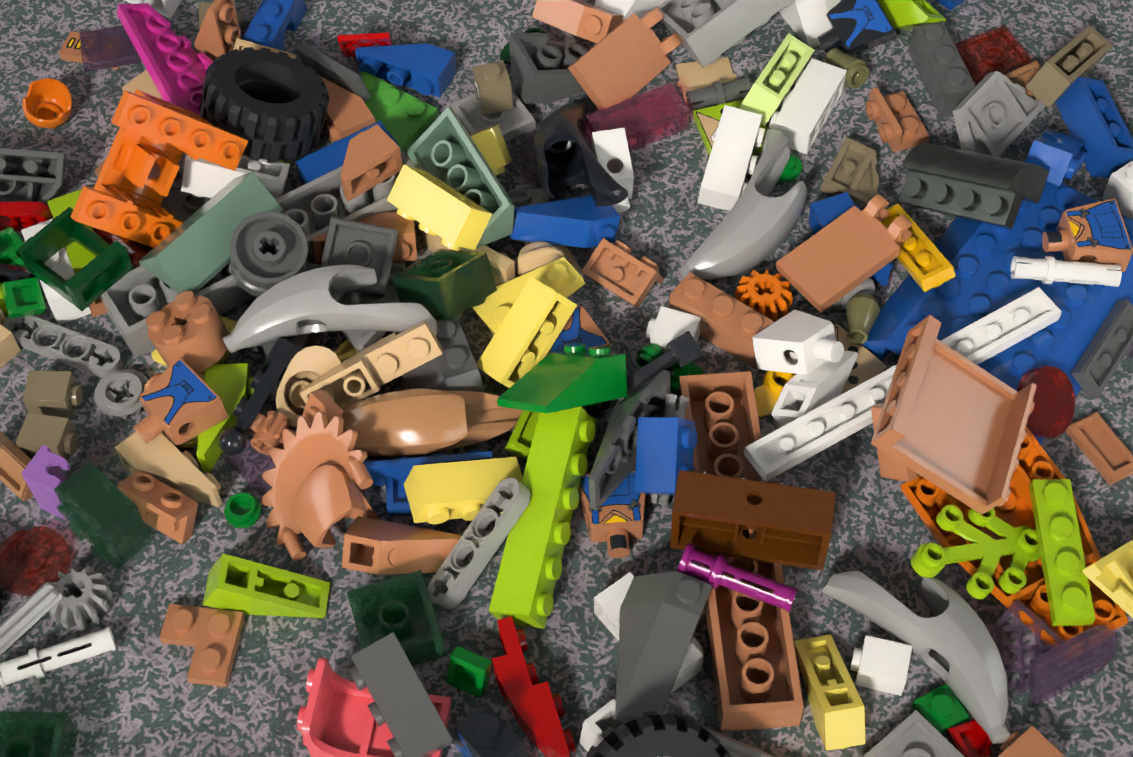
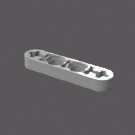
[3,315,124,378]
[427,477,531,610]

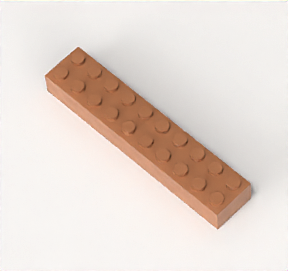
[678,371,804,732]

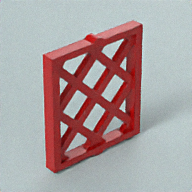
[337,32,393,57]

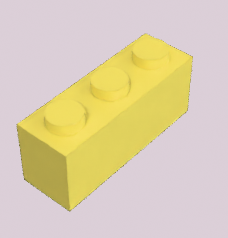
[387,164,492,251]
[477,277,577,388]
[404,457,523,524]

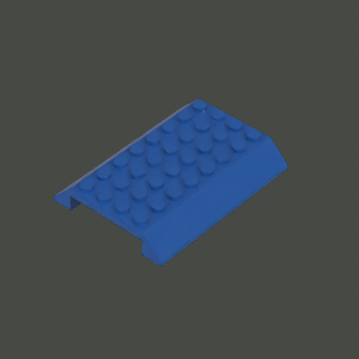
[862,181,1133,445]

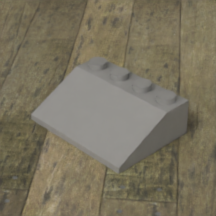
[658,0,795,67]

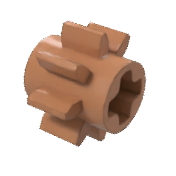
[247,411,291,456]

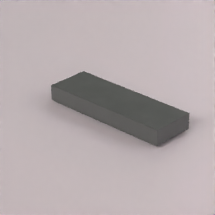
[295,42,371,103]
[1071,299,1133,398]

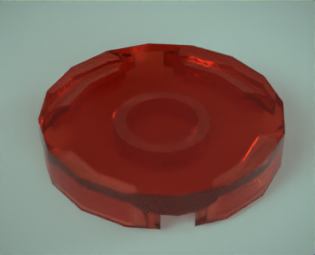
[1017,366,1075,438]
[0,526,71,596]

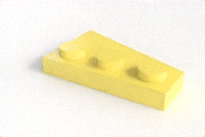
[466,257,586,335]

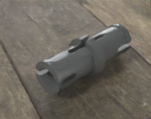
[686,77,751,111]

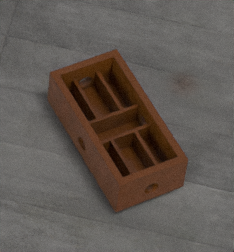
[670,470,836,571]

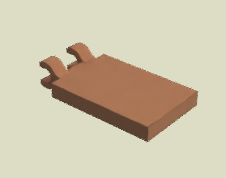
[568,6,683,118]
[776,194,912,313]

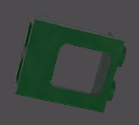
[18,207,133,311]

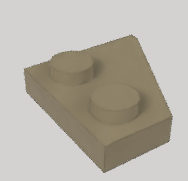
[819,137,879,210]

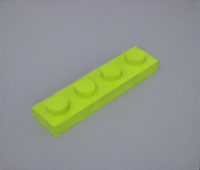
[1029,479,1095,626]

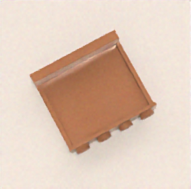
[871,315,1037,515]

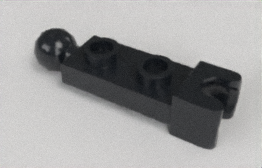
[585,331,703,417]
[218,337,301,456]

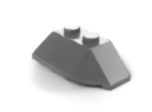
[0,148,67,205]
[402,308,485,393]

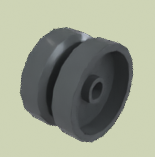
[230,211,308,297]

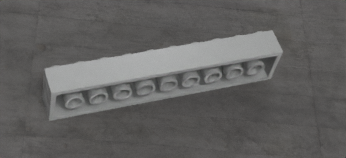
[100,140,415,358]

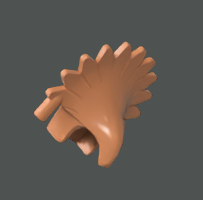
[261,412,379,561]

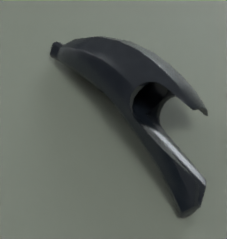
[533,99,628,207]

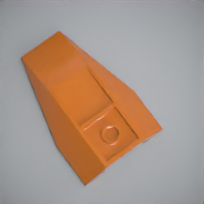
[900,426,1129,658]

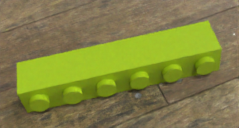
[488,406,595,629]

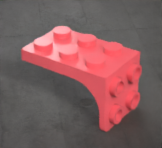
[297,657,452,757]

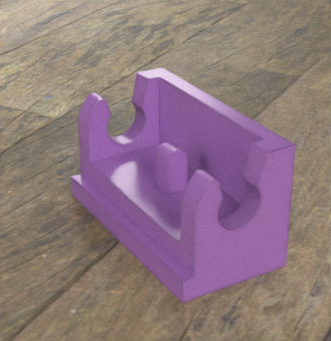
[21,445,86,524]

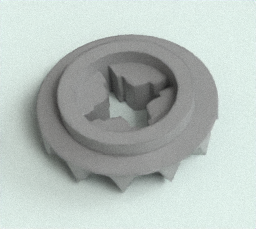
[94,369,148,420]

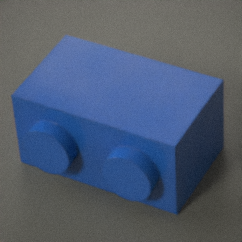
[635,417,698,495]

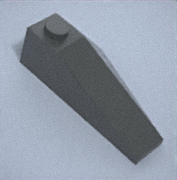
[589,370,670,511]

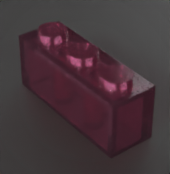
[586,84,689,152]

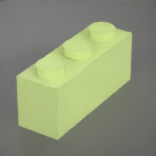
[738,33,815,126]

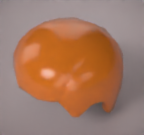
[23,78,72,129]

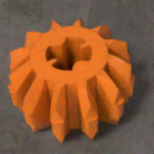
[734,269,793,322]

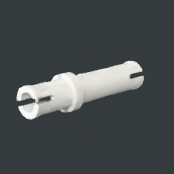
[1010,256,1122,287]
[0,627,117,687]

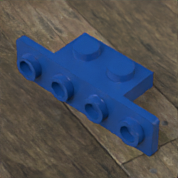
[358,450,494,517]

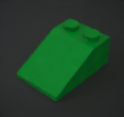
[497,343,627,414]

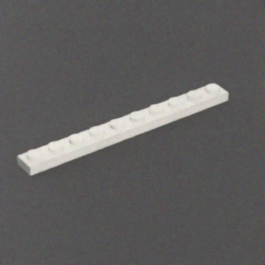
[744,287,1062,482]

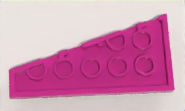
[117,3,213,115]

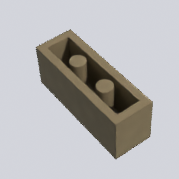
[1025,25,1113,108]

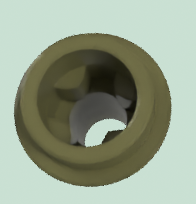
[825,48,869,89]
[846,293,880,344]

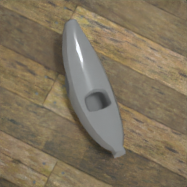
[678,129,808,280]
[223,264,438,354]
[822,570,1010,744]

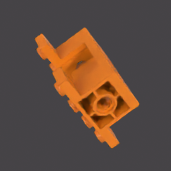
[71,89,248,248]

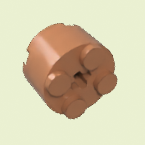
[146,291,230,373]

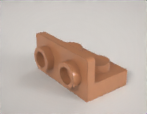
[865,87,930,152]
[581,238,664,308]
[117,470,198,544]

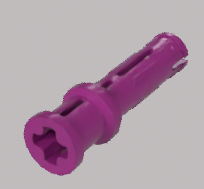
[677,542,798,612]

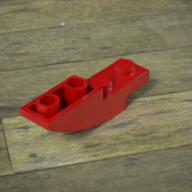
[492,616,576,757]

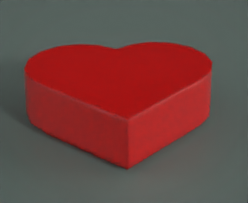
[946,719,994,757]

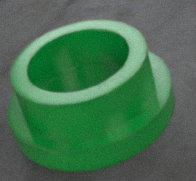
[778,154,802,182]
[224,493,262,529]

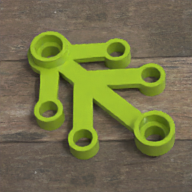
[911,505,1041,599]

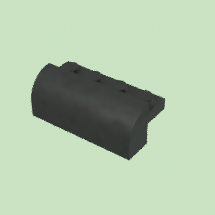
[899,143,1050,229]

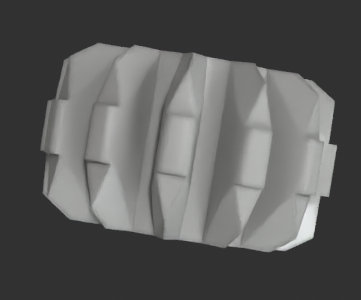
[49,564,112,631]

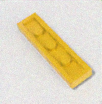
[881,203,956,292]

